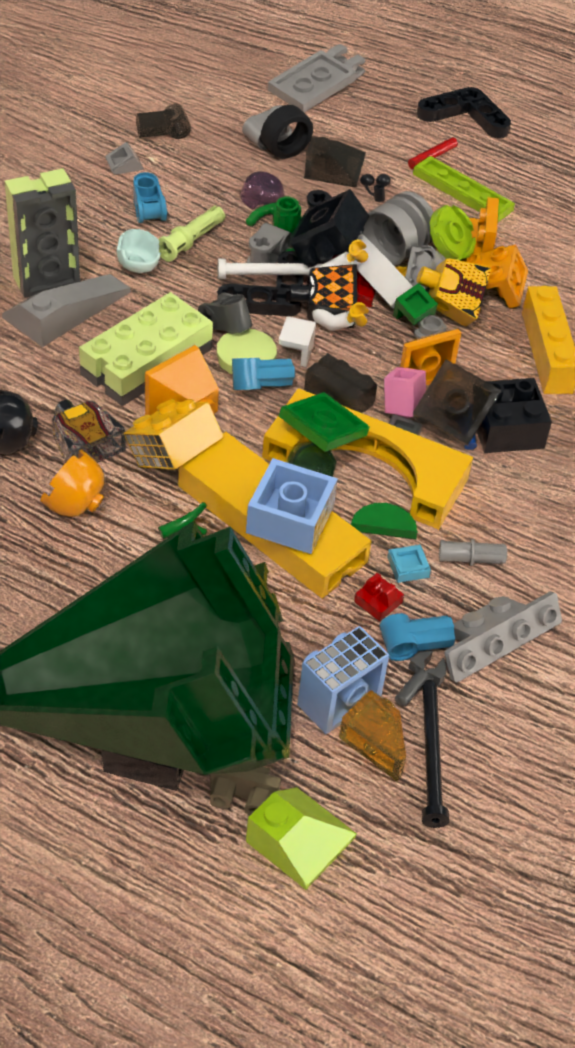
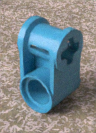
[133,172,167,223]

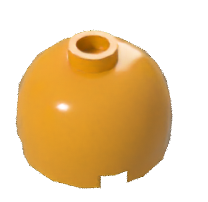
[40,449,105,517]

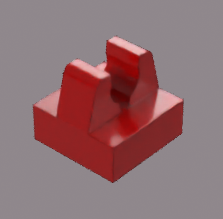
[354,573,404,622]

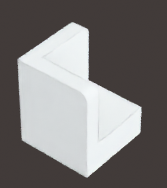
[279,316,316,367]

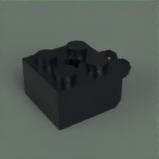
[290,189,369,268]

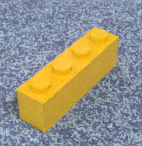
[522,286,575,394]

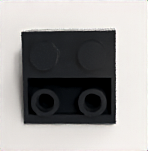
[474,378,552,453]

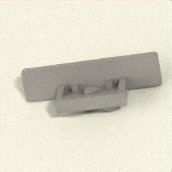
[444,591,562,683]

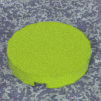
[430,205,476,261]

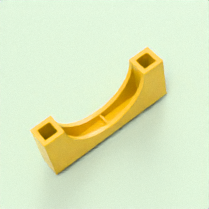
[262,388,473,530]

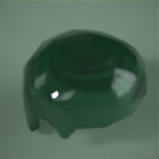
[287,441,337,477]

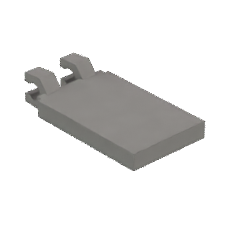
[268,44,365,112]

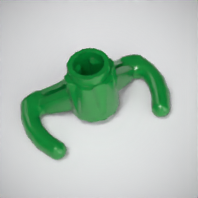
[246,196,302,251]

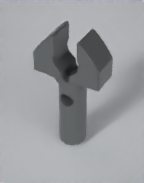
[395,651,446,707]

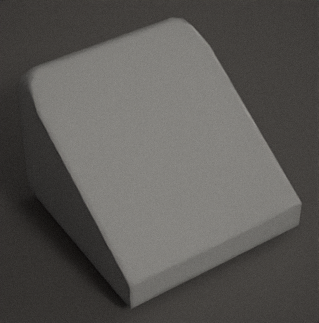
[105,142,144,175]

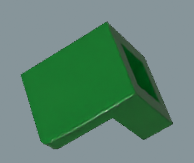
[393,283,438,325]

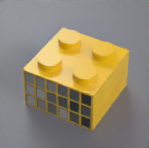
[123,399,224,469]

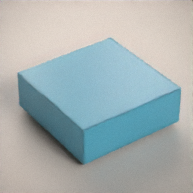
[387,544,431,583]

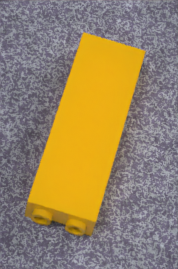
[178,432,372,599]

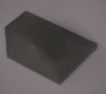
[304,136,366,188]
[413,359,501,445]

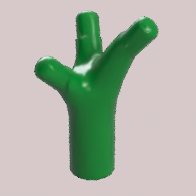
[158,502,207,539]

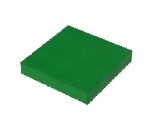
[279,392,370,452]

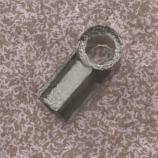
[136,104,191,139]

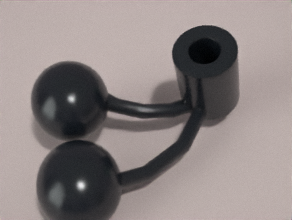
[360,174,391,202]

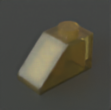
[339,690,406,782]

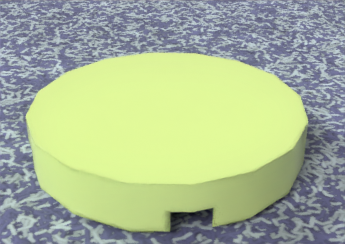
[217,329,277,374]

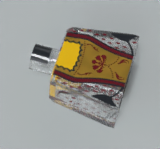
[52,399,126,463]

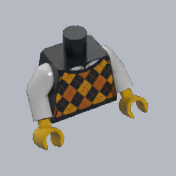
[290,239,369,331]

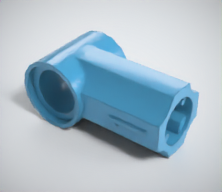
[232,358,295,390]
[379,613,455,661]

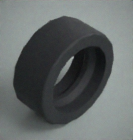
[261,105,313,159]

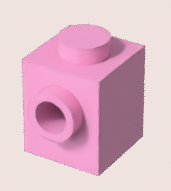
[384,367,426,418]

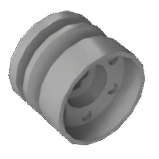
[362,191,434,266]

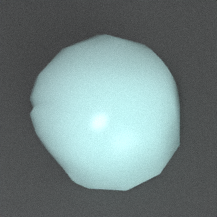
[116,229,161,274]

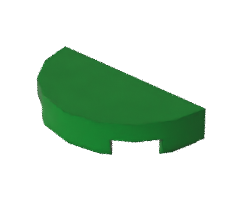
[351,503,418,539]

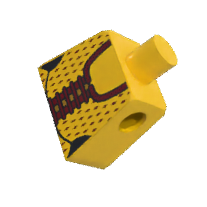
[416,258,492,327]

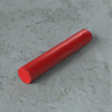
[408,137,458,169]

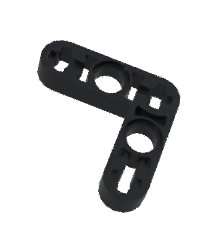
[417,87,511,138]
[217,251,304,316]

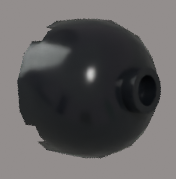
[0,389,38,455]

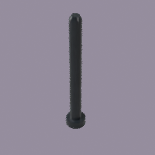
[422,680,449,828]

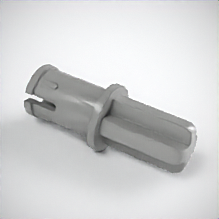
[439,539,507,566]

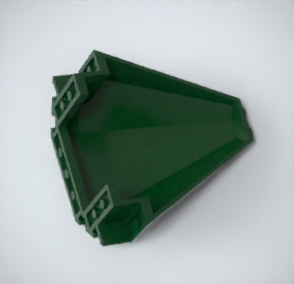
[0,521,294,775]

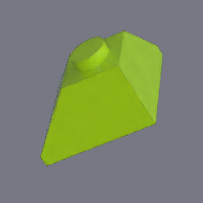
[246,787,357,890]

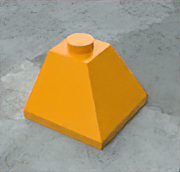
[400,329,461,385]
[145,345,219,415]

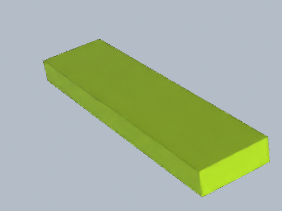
[413,156,515,222]

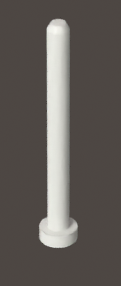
[217,258,322,279]

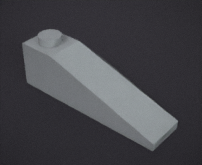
[2,274,131,347]

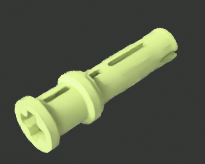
[158,205,225,262]

